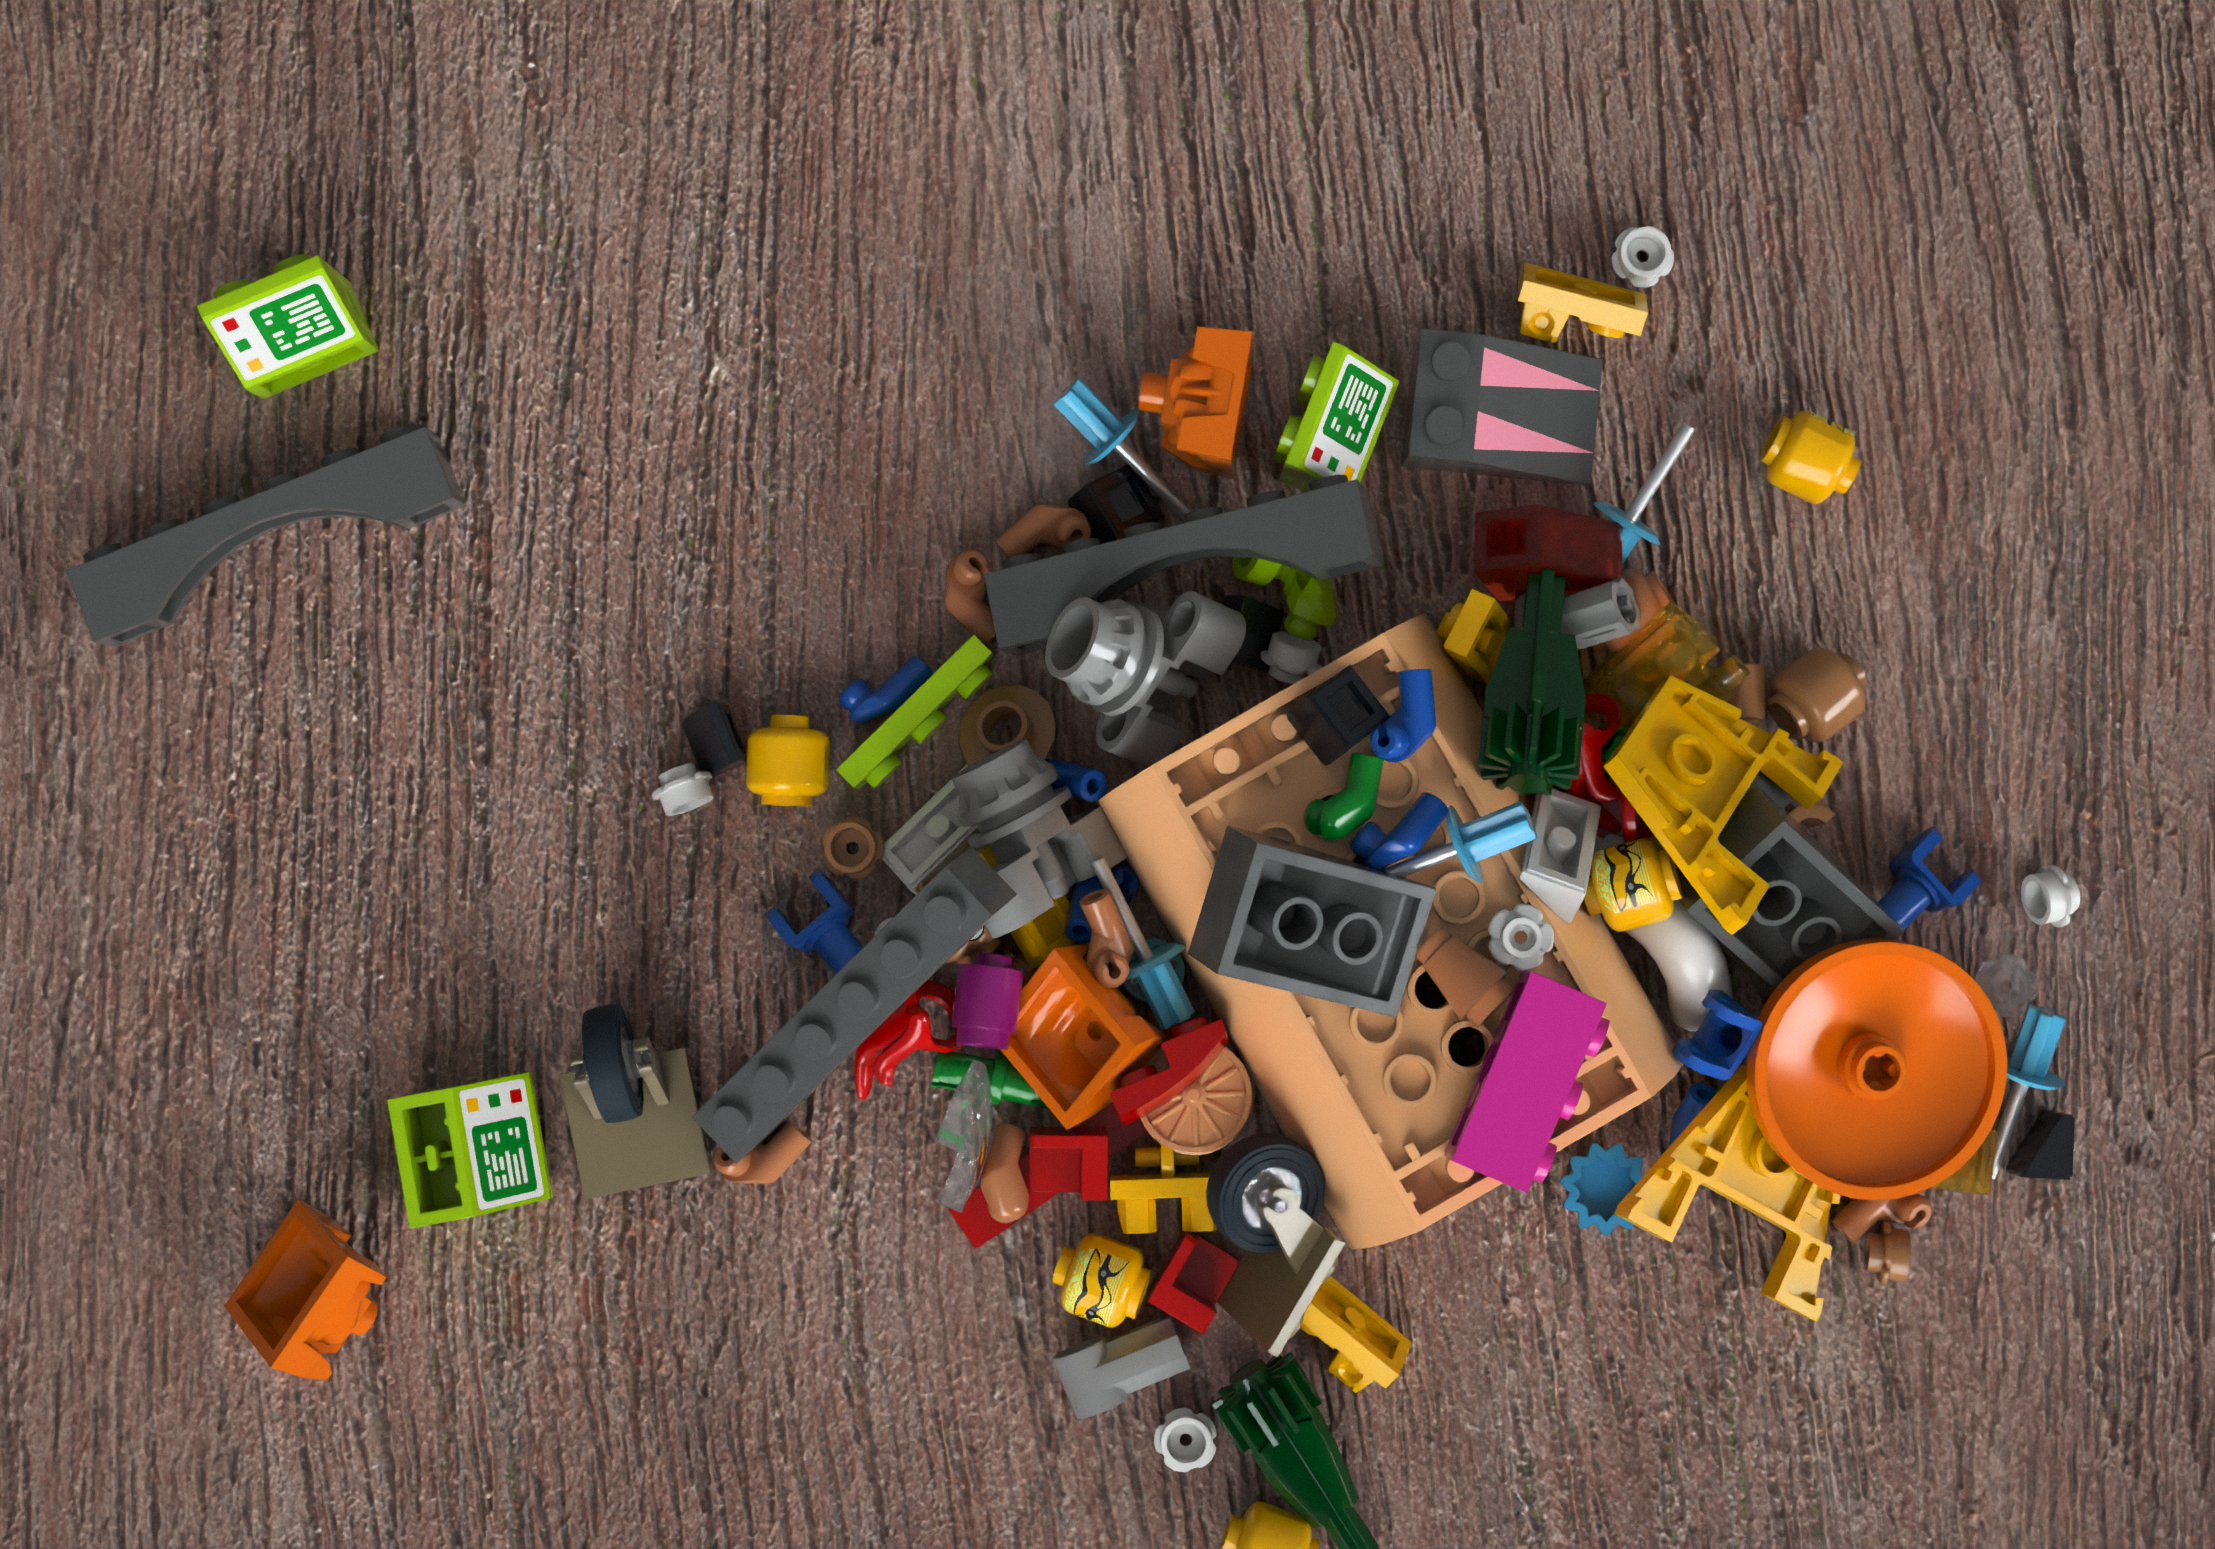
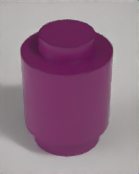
[952,953,1024,1050]

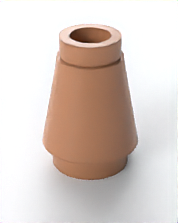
[1416,927,1516,1027]

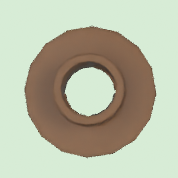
[959,685,1056,765]

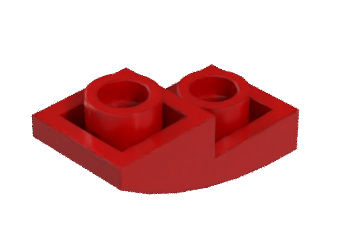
[1110,1017,1229,1126]

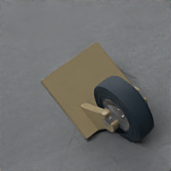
[559,1004,712,1200]
[1206,1133,1345,1357]

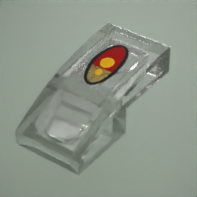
[935,1060,992,1213]

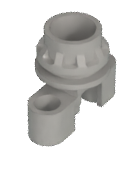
[1045,591,1246,768]
[951,739,1128,939]

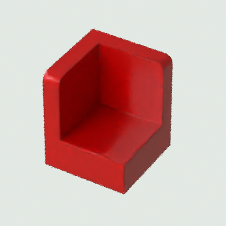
[1028,1127,1108,1201]
[1147,1231,1238,1335]

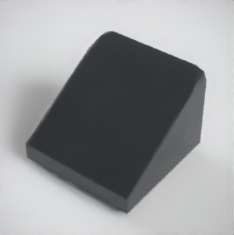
[1068,465,1164,544]
[1223,595,1284,673]
[1287,665,1390,766]
[683,701,747,777]
[2006,1110,2075,1180]

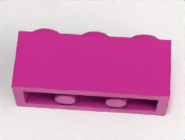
[1444,970,1610,1193]

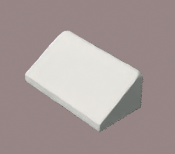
[882,764,988,895]
[1519,788,1601,923]

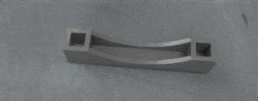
[66,424,467,647]
[984,475,1384,656]
[692,846,1017,1164]

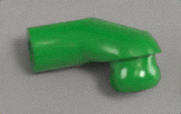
[1304,753,1384,840]

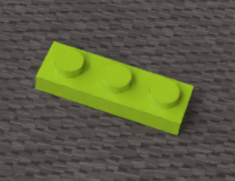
[836,635,994,790]

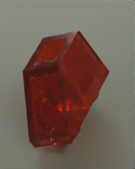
[1473,504,1623,602]

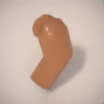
[994,504,1091,558]
[944,549,996,646]
[1079,889,1132,988]
[714,1120,812,1184]
[980,1124,1029,1223]
[1831,1191,1932,1244]

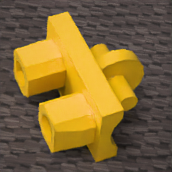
[1110,1143,1217,1234]

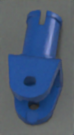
[1878,826,1981,929]
[765,869,863,974]
[1672,990,1763,1080]

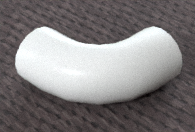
[1624,899,1733,1032]

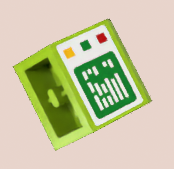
[197,254,379,400]
[1273,341,1400,492]
[387,1072,553,1229]

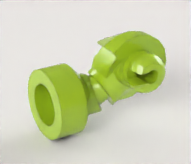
[1232,557,1337,641]

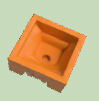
[1138,326,1254,479]
[1001,943,1167,1130]
[224,1199,387,1380]

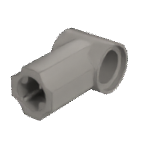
[1513,577,1641,650]
[1052,1315,1191,1419]

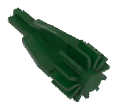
[1478,568,1586,796]
[1212,1352,1380,1549]

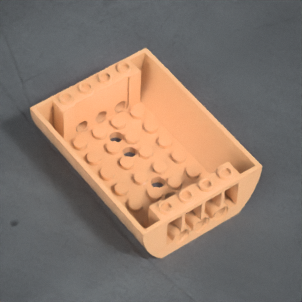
[1095,613,1683,1249]

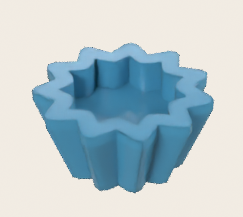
[1559,1143,1643,1236]

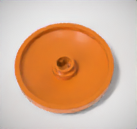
[1746,938,2008,1200]

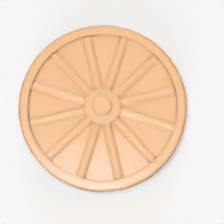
[1141,1047,1253,1155]

